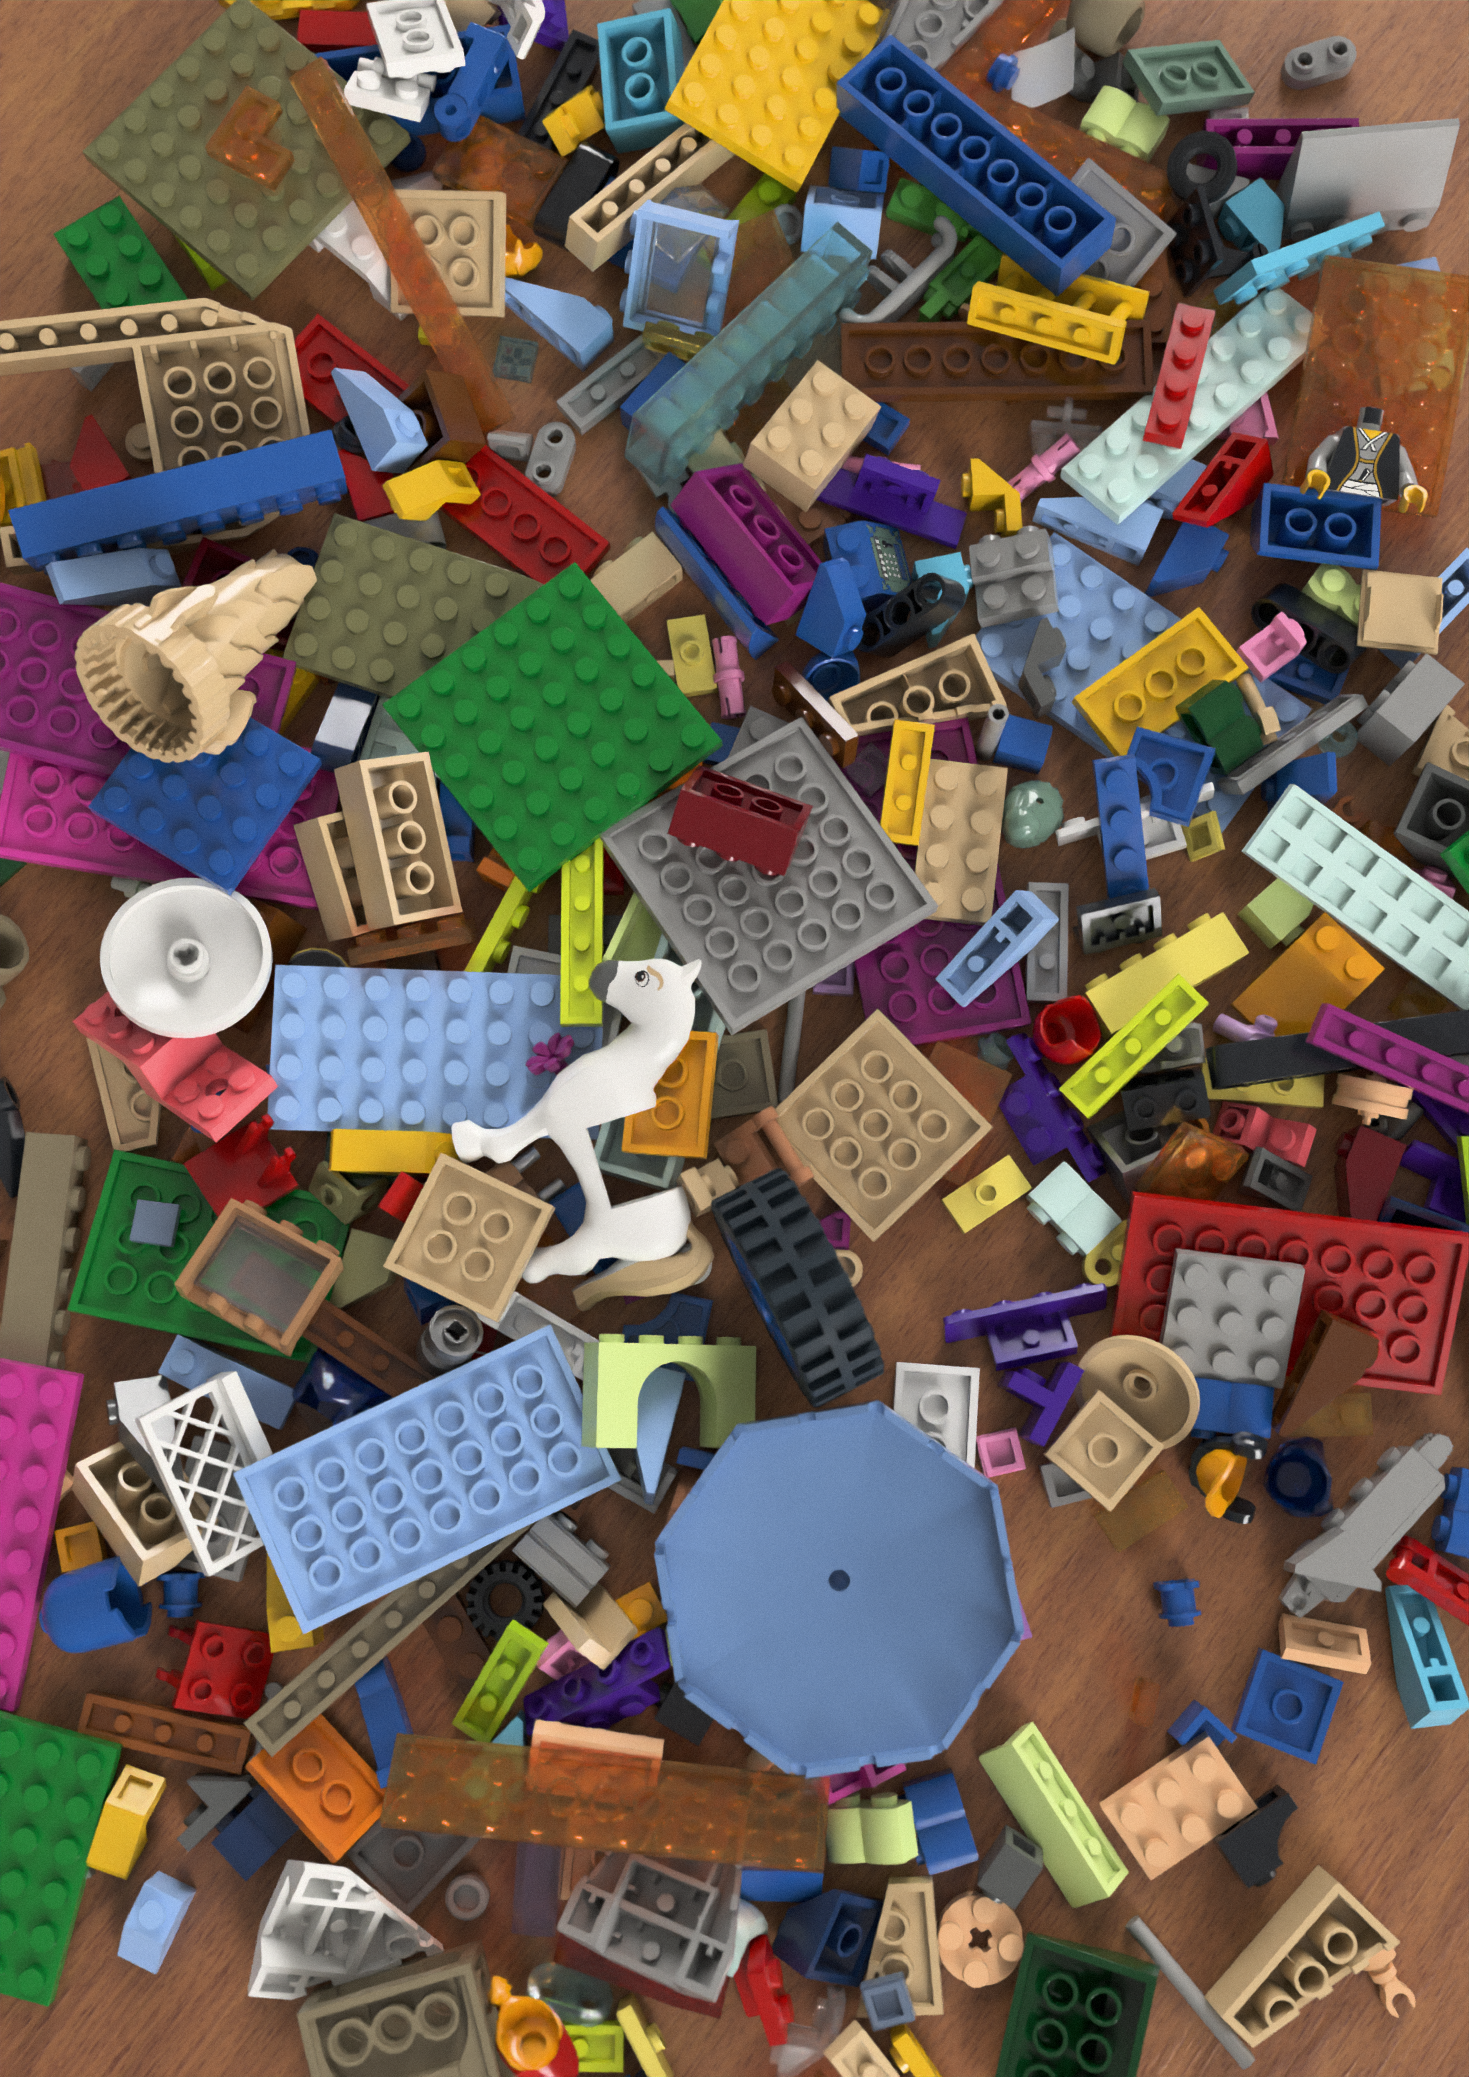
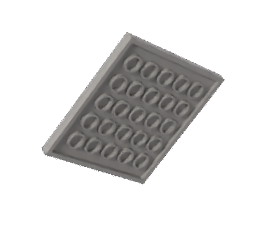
[600,716,938,1035]

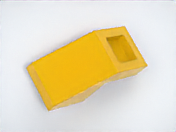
[542,84,605,157]
[961,458,1022,538]
[382,460,481,521]
[86,1764,166,1880]

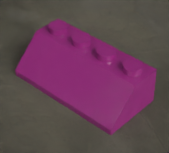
[670,463,822,625]

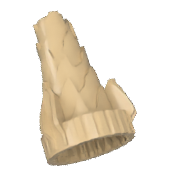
[75,549,317,763]

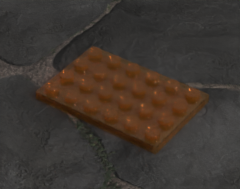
[1282,255,1469,518]

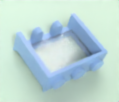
[620,199,739,348]

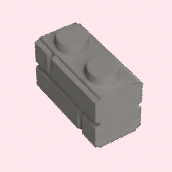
[512,1510,611,1608]

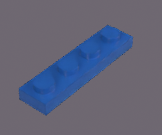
[1092,754,1149,899]

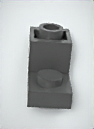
[1068,45,1139,103]
[1018,618,1066,719]

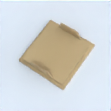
[1356,569,1444,655]

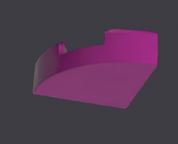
[820,1210,851,1250]

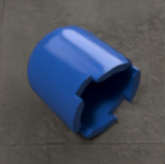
[39,1556,152,1654]

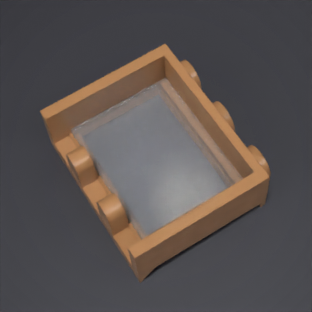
[174,1198,344,1357]

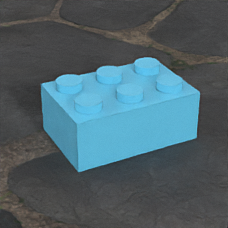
[597,8,685,154]

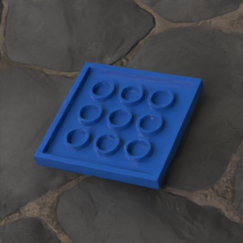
[88,717,322,896]

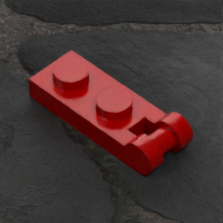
[1386,1535,1469,1626]

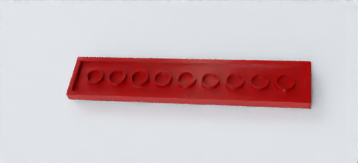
[294,314,611,584]

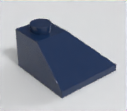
[771,1889,884,1988]

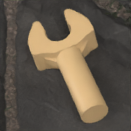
[1236,673,1281,746]

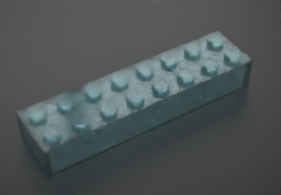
[624,222,873,487]

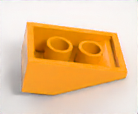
[1230,912,1385,1037]

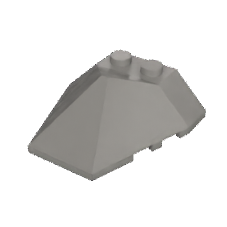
[556,1776,748,2003]

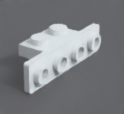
[1055,782,1215,860]

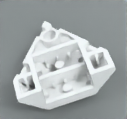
[309,167,447,321]
[248,1860,444,2000]

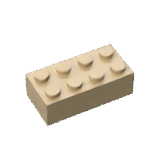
[334,752,462,931]

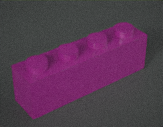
[1196,118,1359,180]

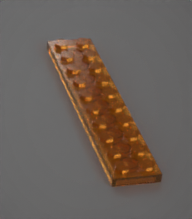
[380,1733,830,1874]

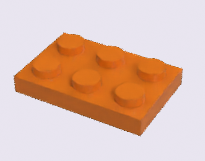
[245,1714,398,1864]

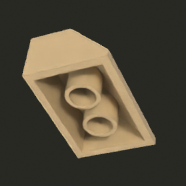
[293,811,376,942]
[72,1442,219,1587]

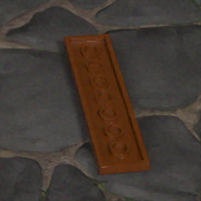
[840,320,1154,402]

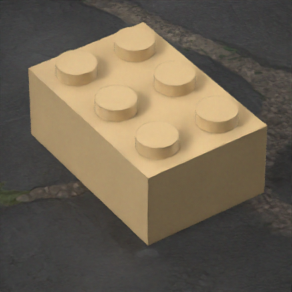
[743,360,881,512]

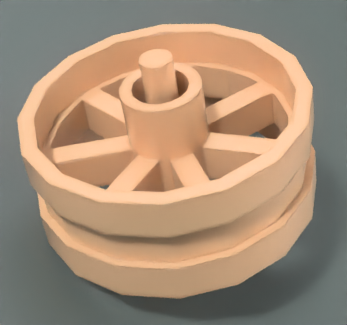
[1331,1072,1413,1125]

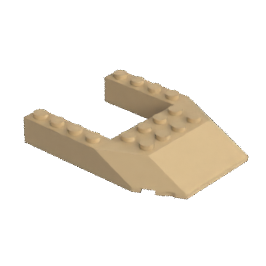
[0,298,310,575]

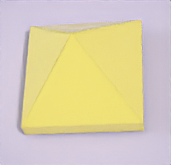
[1181,811,1225,862]

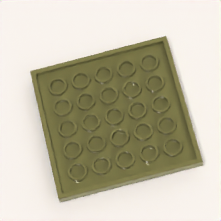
[82,0,411,301]

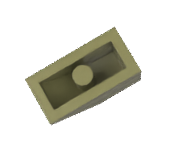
[329,1228,402,1312]

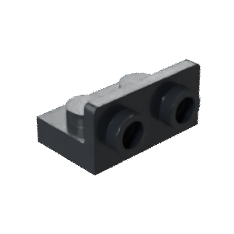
[1073,888,1162,955]
[1121,1066,1211,1131]

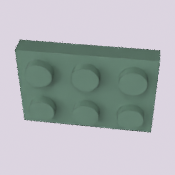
[1122,40,1255,116]

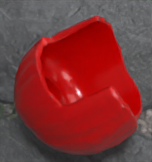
[1032,995,1101,1065]

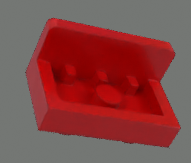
[734,1934,794,2047]

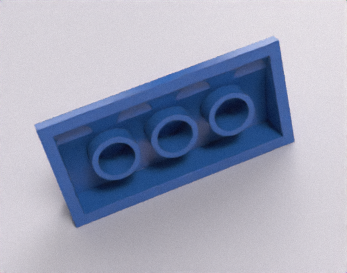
[655,507,779,660]

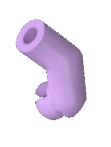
[1213,1013,1278,1042]

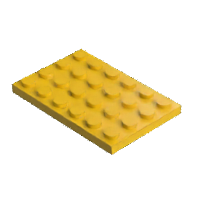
[664,0,890,193]

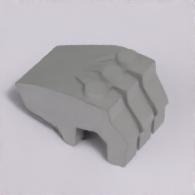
[1138,1023,1206,1074]

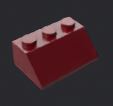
[667,765,813,876]

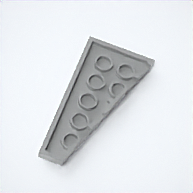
[882,0,1007,72]

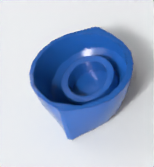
[802,651,860,701]

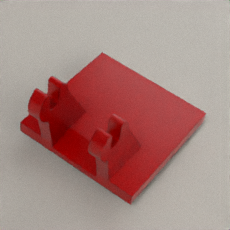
[183,1114,299,1217]
[155,1620,274,1719]

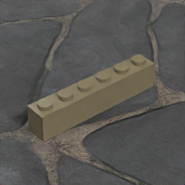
[0,1132,91,1370]

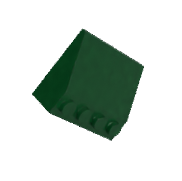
[995,1932,1161,2077]

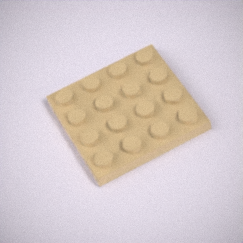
[775,1009,994,1242]

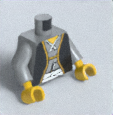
[1299,407,1428,513]

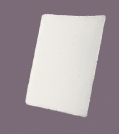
[1011,28,1075,113]

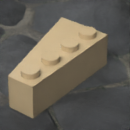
[827,634,1007,736]
[1204,1865,1401,2048]

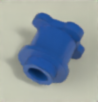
[157,1571,206,1617]
[1153,1578,1201,1627]

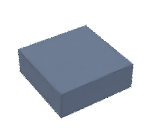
[129,1199,182,1248]
[860,1971,915,2032]

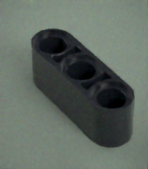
[533,141,620,251]
[857,573,966,658]
[1251,583,1367,674]

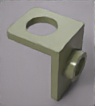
[309,1161,389,1225]

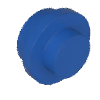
[986,53,1020,93]

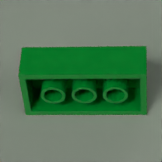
[53,195,188,309]

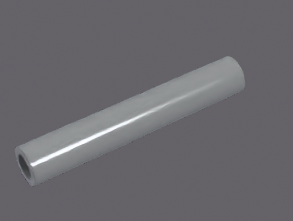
[975,704,1009,761]

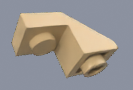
[676,1158,739,1217]

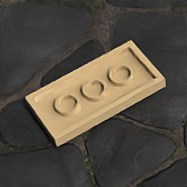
[914,759,1008,926]

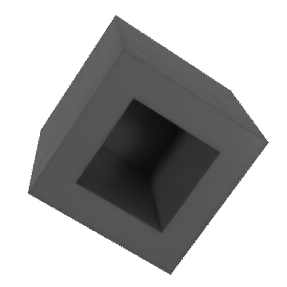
[977,1825,1043,1910]

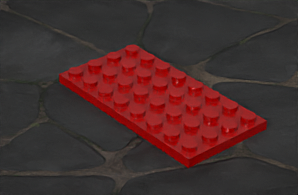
[1108,1191,1469,1396]

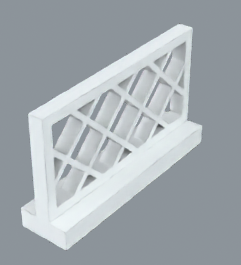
[135,1371,273,1577]

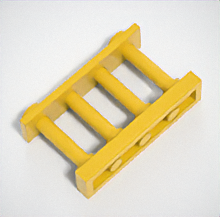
[967,253,1150,365]

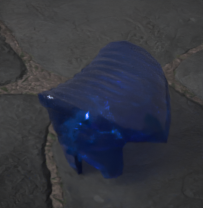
[292,1348,384,1426]
[1262,1436,1334,1518]

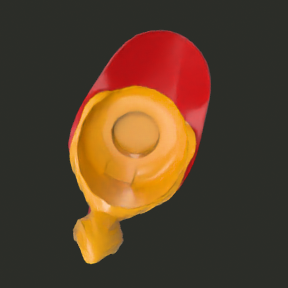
[486,1976,579,2077]

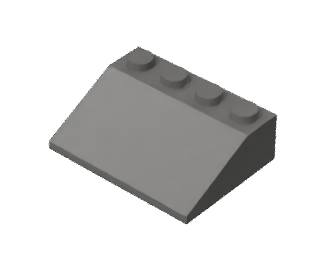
[1275,118,1460,241]

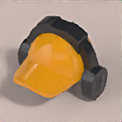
[1188,1432,1268,1524]

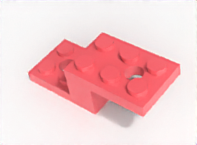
[72,992,278,1142]

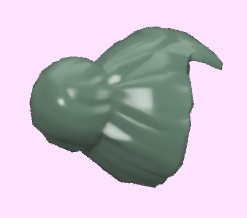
[1001,780,1064,848]

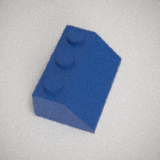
[1250,483,1382,570]

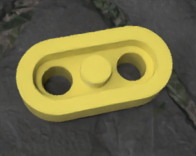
[1082,1219,1127,1287]

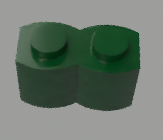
[1175,679,1264,775]

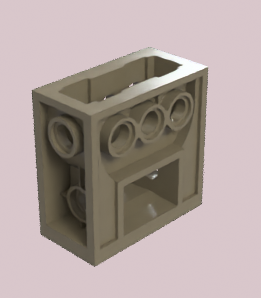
[296,1939,516,2077]

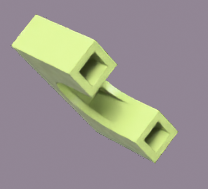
[581,1334,756,1448]

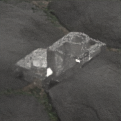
[769,1984,846,2077]

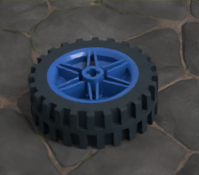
[711,1168,884,1408]

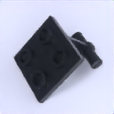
[1167,186,1268,298]

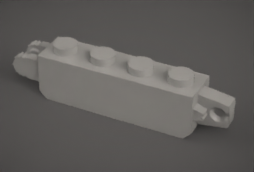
[1278,1432,1454,1618]

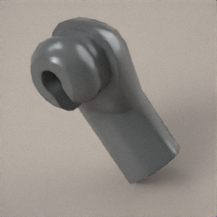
[1364,1100,1424,1141]

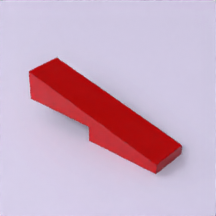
[297,10,377,53]

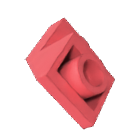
[1212,1101,1317,1168]

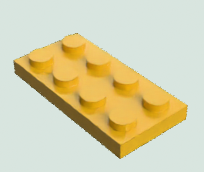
[1071,607,1249,757]

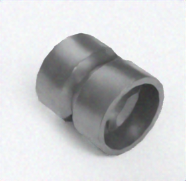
[416,1305,483,1377]

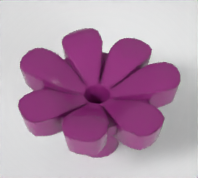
[525,1032,575,1076]

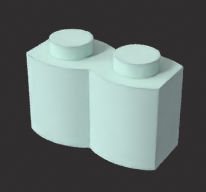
[1026,1161,1122,1257]

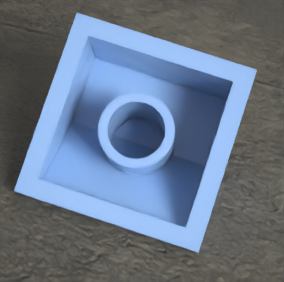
[801,185,884,263]

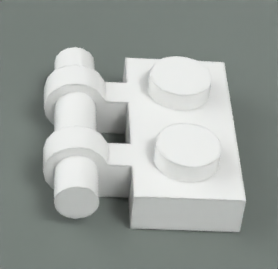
[344,57,436,122]

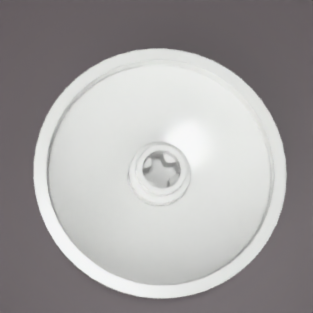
[100,878,273,1038]

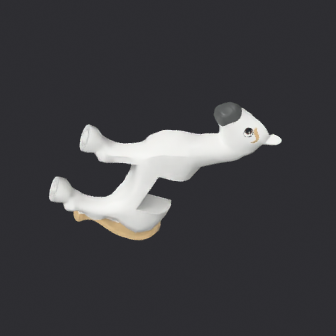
[451,959,714,1311]

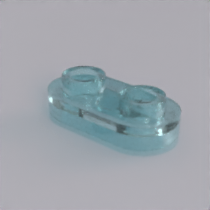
[526,1963,613,2027]

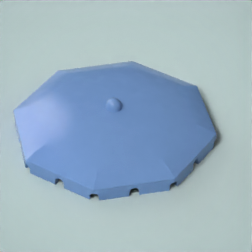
[654,1400,1025,1779]

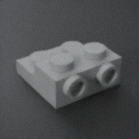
[969,526,1059,628]

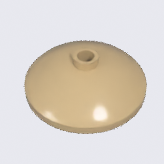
[1074,1335,1200,1450]

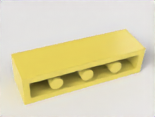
[1082,912,1249,1040]

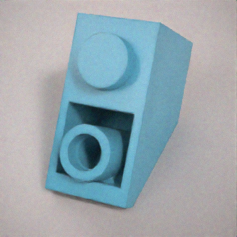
[1217,177,1285,253]

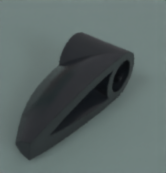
[0,1076,25,1199]

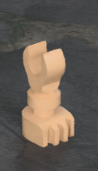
[1363,1947,1416,2017]

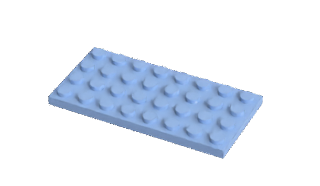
[976,532,1312,833]
[267,965,604,1140]
[233,1324,621,1634]

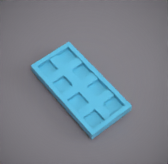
[1213,211,1385,305]

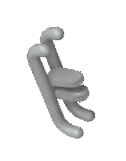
[838,216,958,336]

